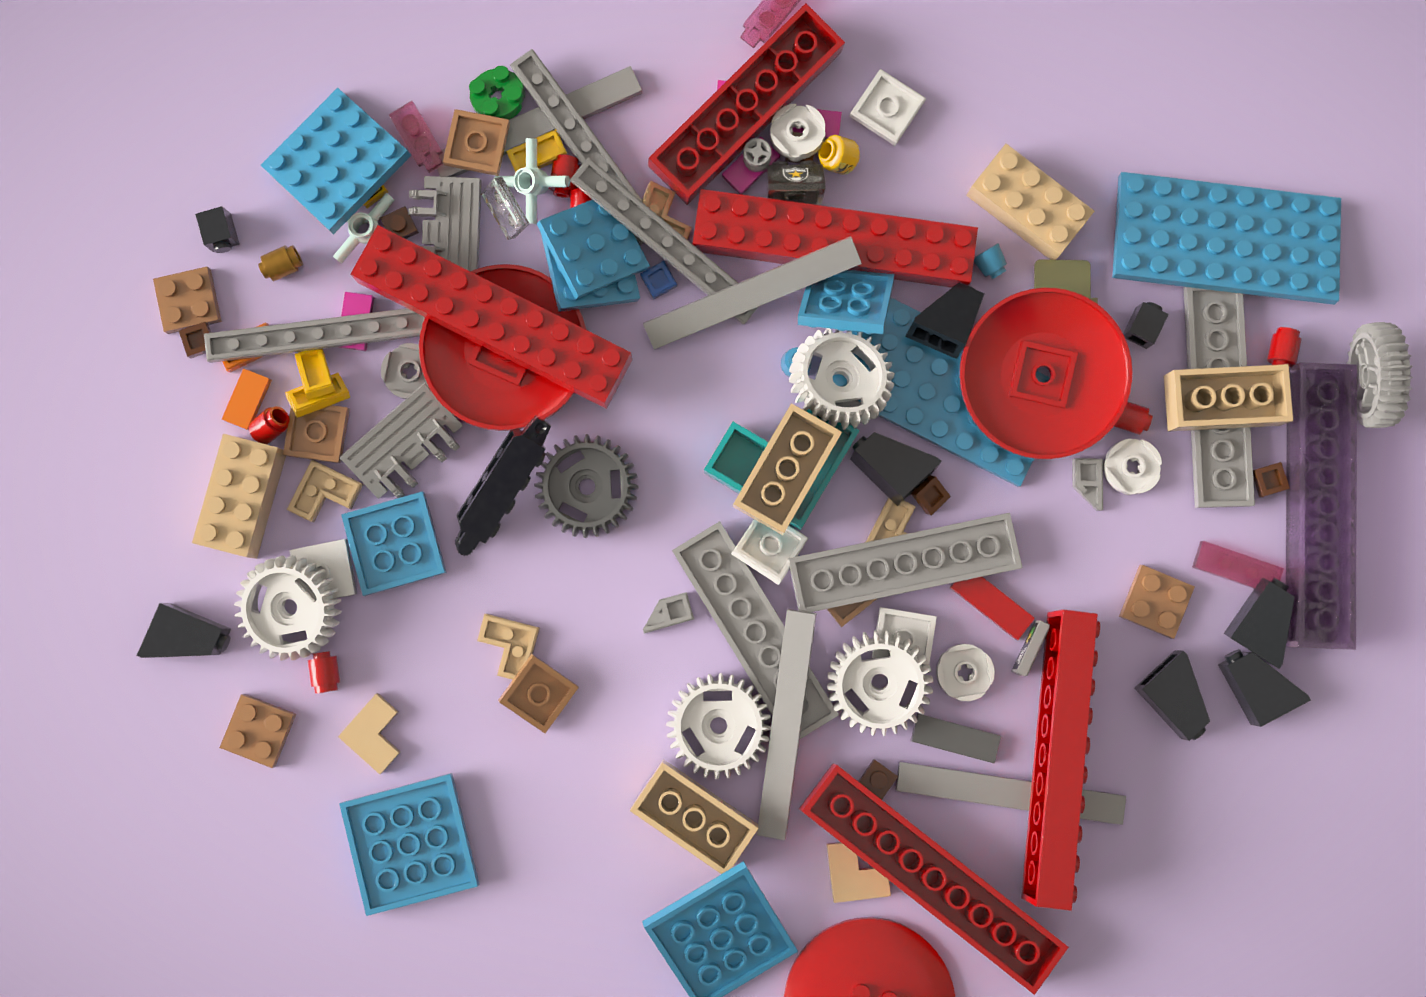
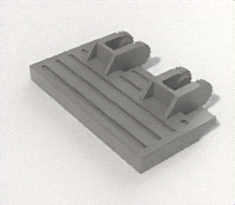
[408,176,481,271]
[340,383,463,499]

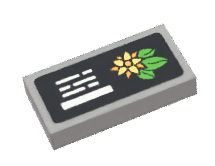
[1011,620,1050,677]

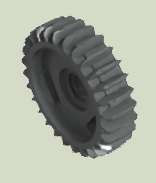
[534,434,639,538]

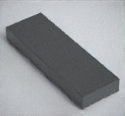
[910,713,1001,764]

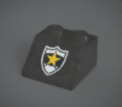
[766,161,826,205]

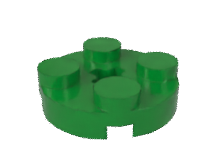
[469,66,526,120]

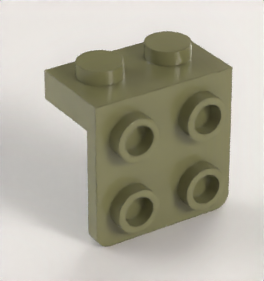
[1034,259,1098,304]

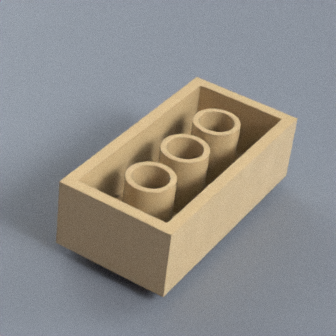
[966,143,1095,260]
[1163,364,1293,431]
[733,403,842,535]
[192,434,286,559]
[630,759,758,874]

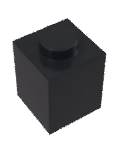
[195,206,240,253]
[1123,302,1169,349]

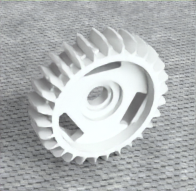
[789,328,895,430]
[234,555,342,661]
[827,630,933,736]
[666,673,771,779]

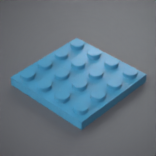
[260,87,412,235]
[339,773,480,916]
[642,861,798,997]

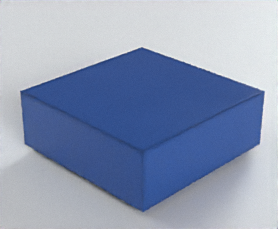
[640,261,677,300]

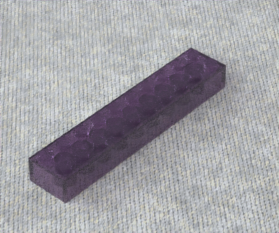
[1286,362,1357,650]

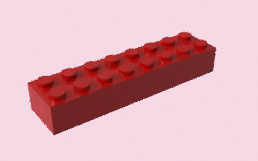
[648,3,845,205]

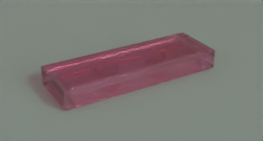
[1192,541,1284,589]

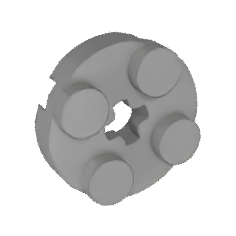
[381,343,429,399]

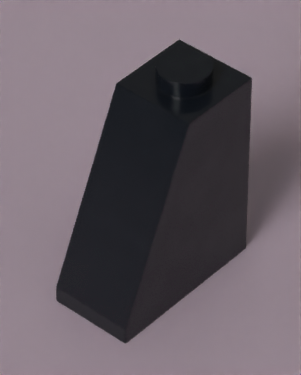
[905,282,985,359]
[850,432,942,506]
[1224,577,1294,669]
[136,603,231,658]
[1218,649,1311,727]
[1134,650,1210,741]

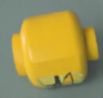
[818,135,860,175]

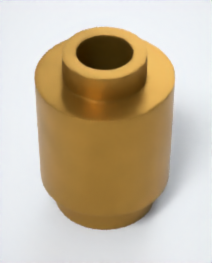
[258,245,303,282]

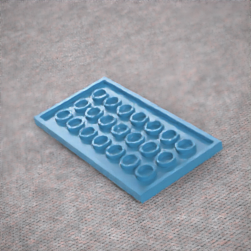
[1112,172,1341,305]
[833,298,1050,487]

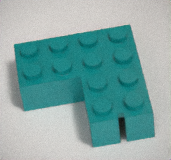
[704,409,860,530]

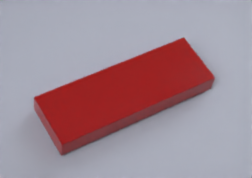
[950,577,1035,640]

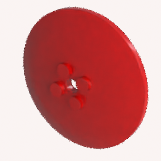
[419,264,586,431]
[959,288,1132,459]
[784,917,955,997]

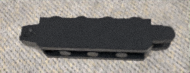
[455,415,551,556]

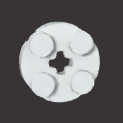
[770,104,825,162]
[1103,439,1162,495]
[936,644,995,701]

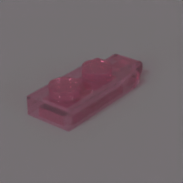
[740,0,801,48]
[389,101,443,173]

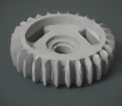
[1346,322,1413,428]

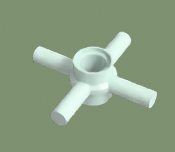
[493,138,570,224]
[333,193,395,264]

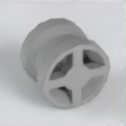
[743,138,771,172]

